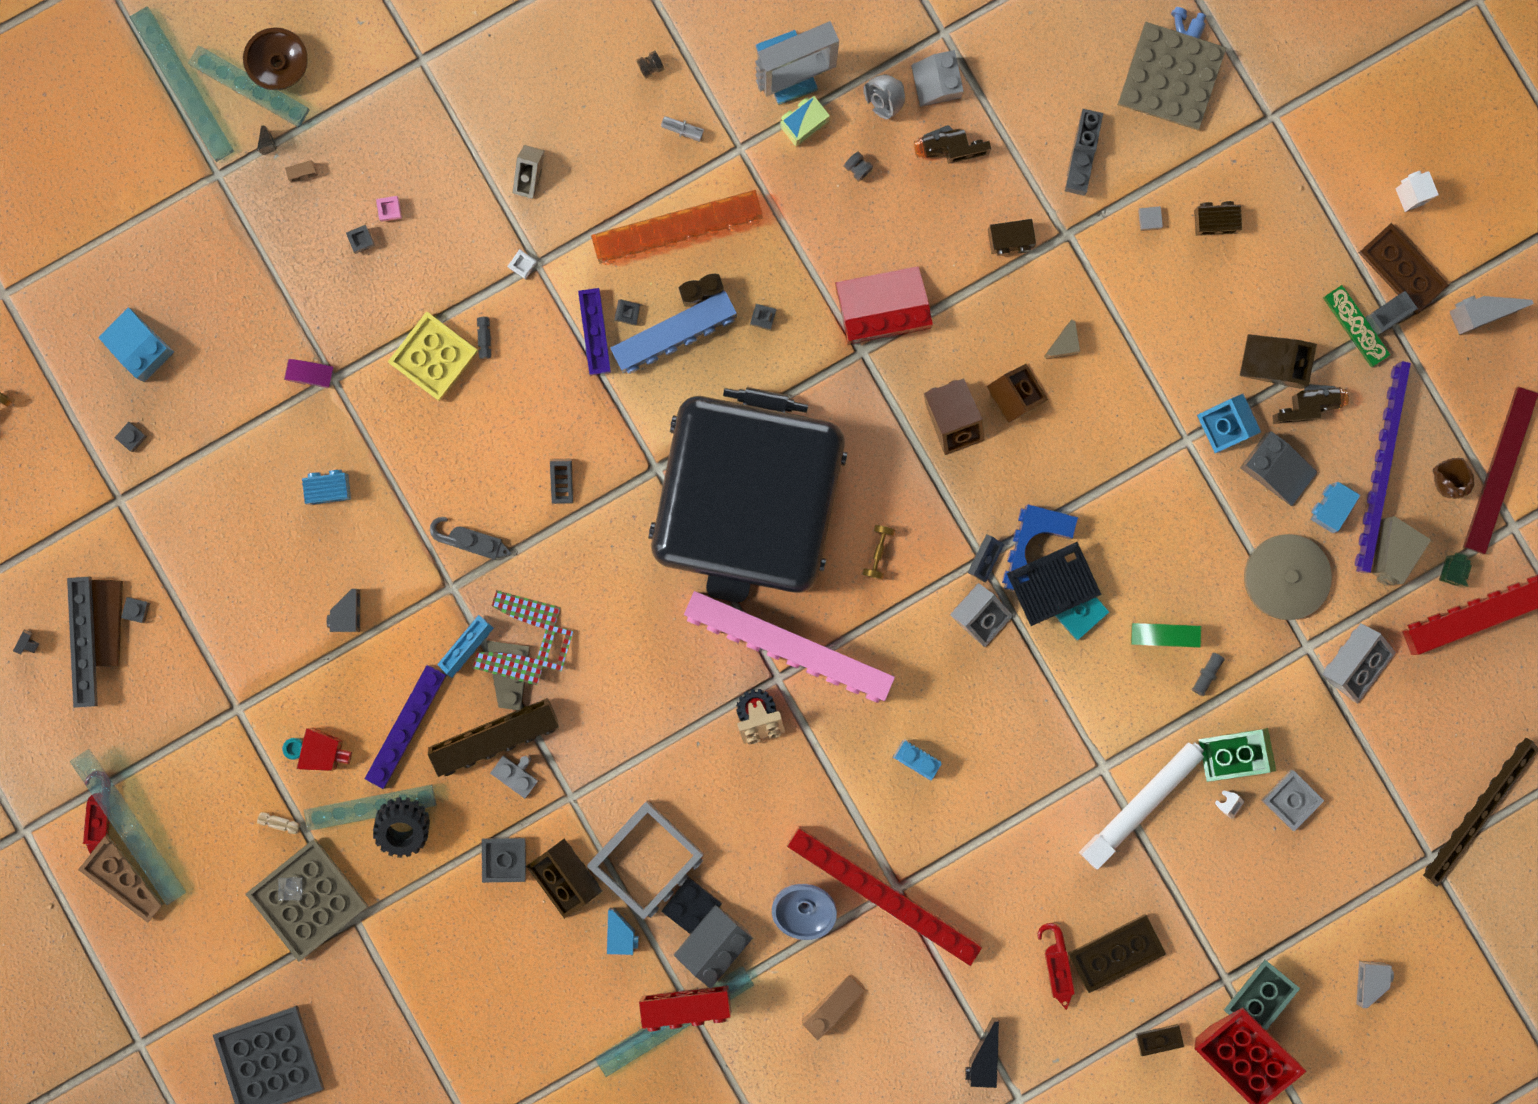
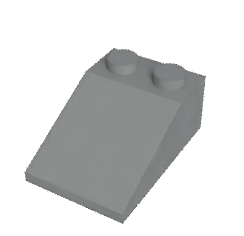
[1449,295,1534,335]

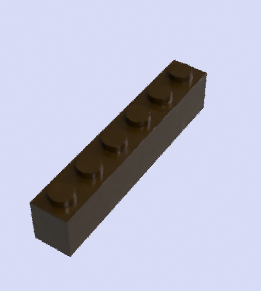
[428,698,559,777]

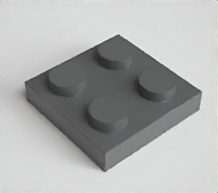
[482,838,526,883]

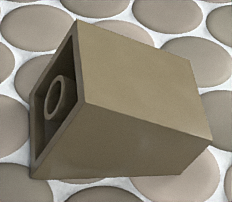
[1372,516,1431,586]

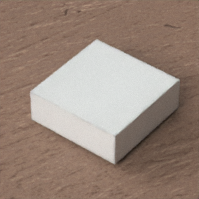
[507,249,538,280]

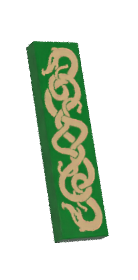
[1323,285,1391,367]

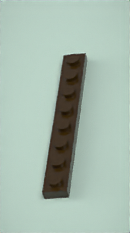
[1423,737,1538,887]

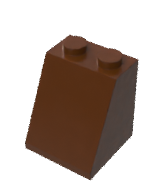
[924,378,985,455]

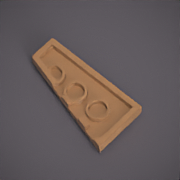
[78,835,163,923]

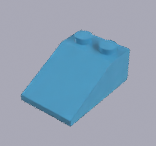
[98,307,174,382]

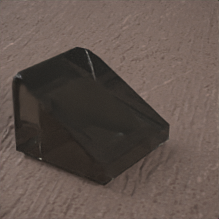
[257,125,277,155]

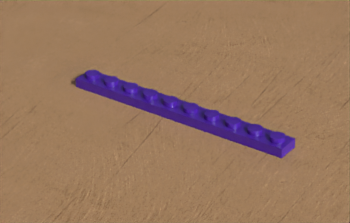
[1355,361,1411,574]

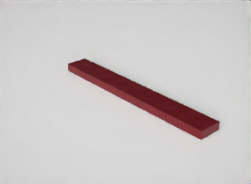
[1463,387,1538,555]

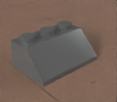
[674,905,753,989]

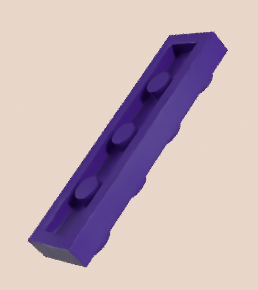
[578,288,611,376]

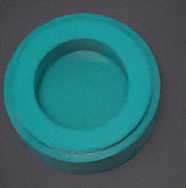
[282,738,303,760]

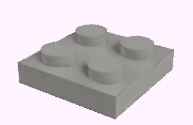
[1261,770,1324,831]

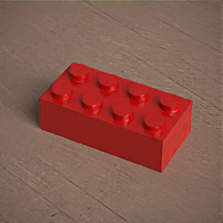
[639,985,732,1032]

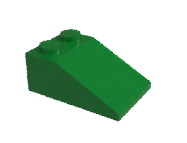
[1199,728,1276,782]

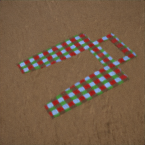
[473,590,573,685]

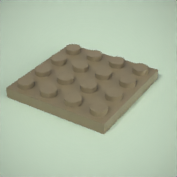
[1117,22,1227,131]
[246,839,368,962]

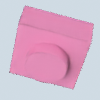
[376,196,402,222]

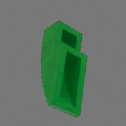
[1131,623,1201,648]

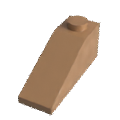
[802,975,864,1041]

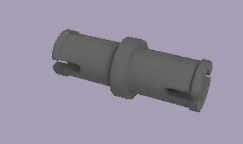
[1191,653,1225,696]

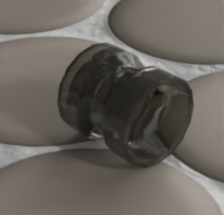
[636,50,665,79]

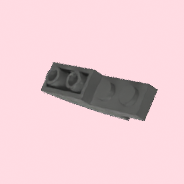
[1065,109,1103,196]

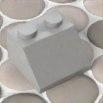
[911,50,964,107]
[950,583,1013,647]

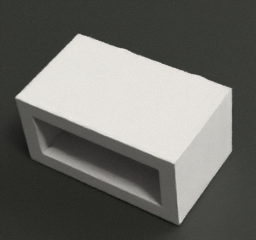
[1396,171,1438,212]

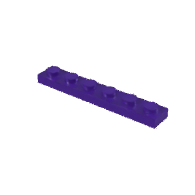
[364,665,447,789]

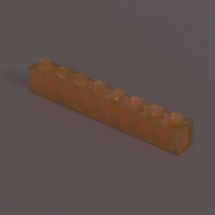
[591,190,763,265]

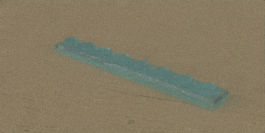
[129,6,234,162]
[69,749,186,905]
[595,966,754,1077]

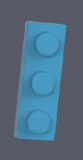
[437,615,494,678]

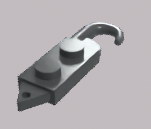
[430,517,512,560]

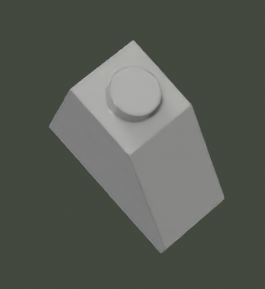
[1356,961,1394,1008]

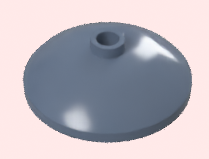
[772,884,837,940]

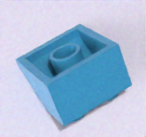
[1197,394,1261,453]

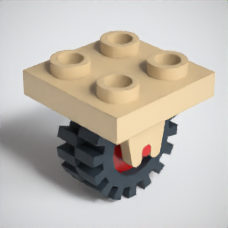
[736,689,785,745]

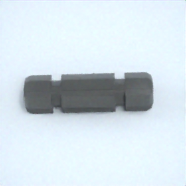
[477,317,492,359]

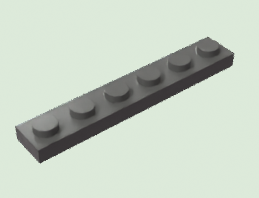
[67,577,98,708]

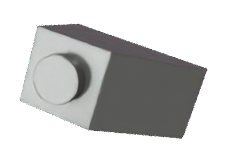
[326,589,361,632]

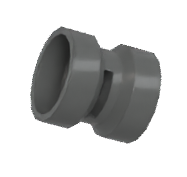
[844,151,873,182]

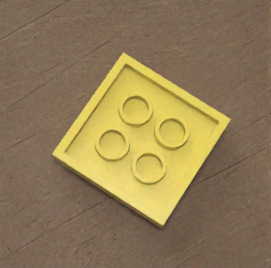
[388,312,478,402]

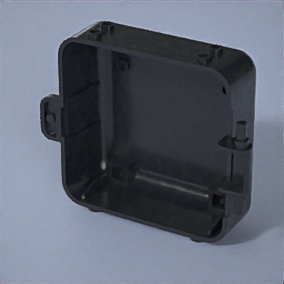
[648,387,848,602]

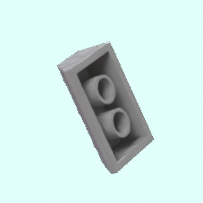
[1322,623,1396,704]

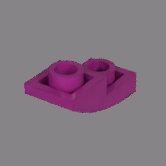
[284,359,333,389]

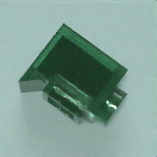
[1439,553,1472,588]

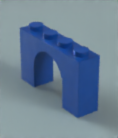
[1002,505,1078,591]

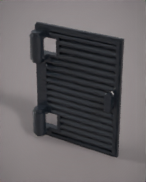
[1006,542,1102,626]

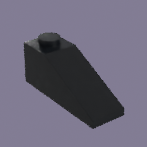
[965,1018,999,1088]

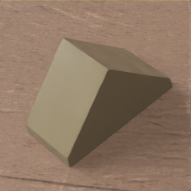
[1044,319,1080,359]

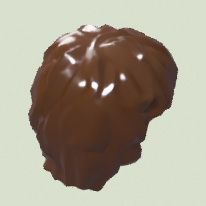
[1433,458,1475,499]

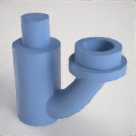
[1171,7,1206,39]

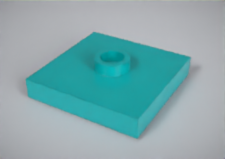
[1055,597,1109,641]

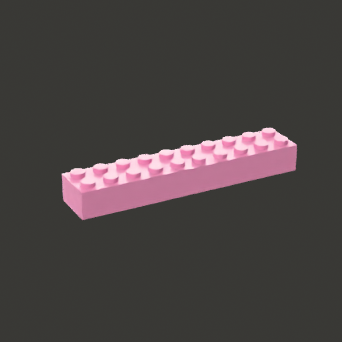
[684,591,895,703]

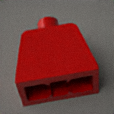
[297,728,352,771]

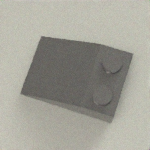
[1240,431,1317,506]

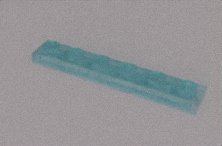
[188,45,310,128]
[304,784,436,831]

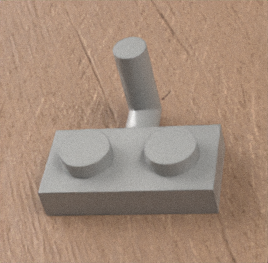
[490,755,538,799]

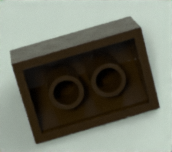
[526,838,602,919]

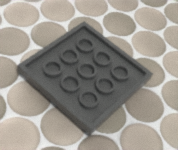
[213,1005,324,1104]

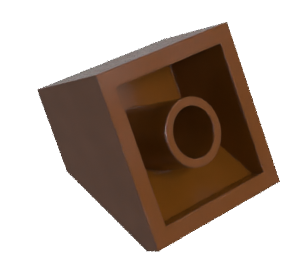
[987,364,1048,423]

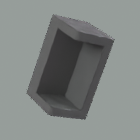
[1365,291,1418,335]

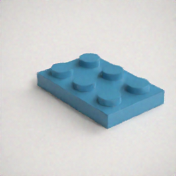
[756,30,818,105]

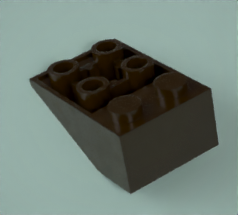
[1239,334,1317,389]

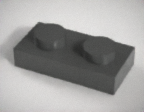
[967,534,1004,583]

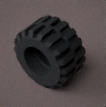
[373,797,430,858]

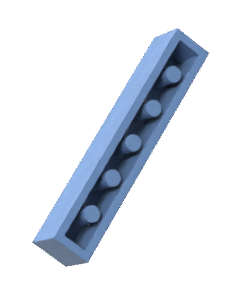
[610,291,737,374]

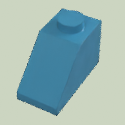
[607,908,639,955]

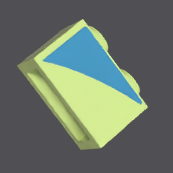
[780,96,830,146]

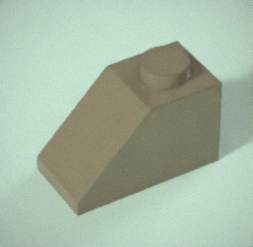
[512,145,545,199]

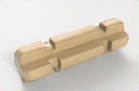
[257,812,300,834]

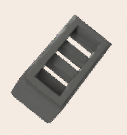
[550,458,573,504]

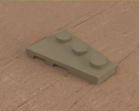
[487,641,530,710]

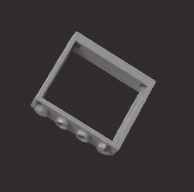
[755,21,839,97]
[587,801,704,920]

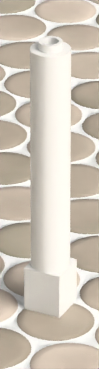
[1079,742,1204,870]

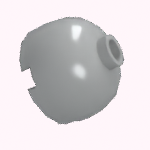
[864,74,905,119]

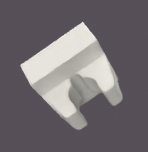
[1215,791,1244,819]

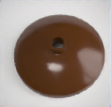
[243,27,308,91]

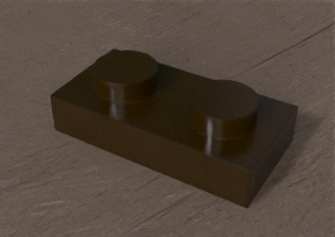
[1135,1024,1184,1056]

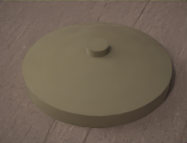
[1244,534,1332,620]

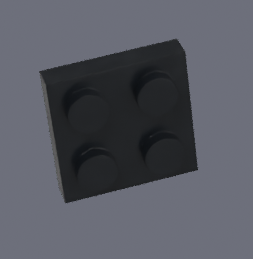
[661,877,722,934]

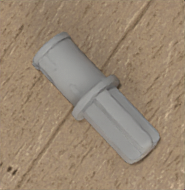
[661,116,704,142]

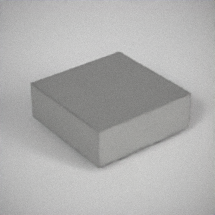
[1138,206,1163,231]

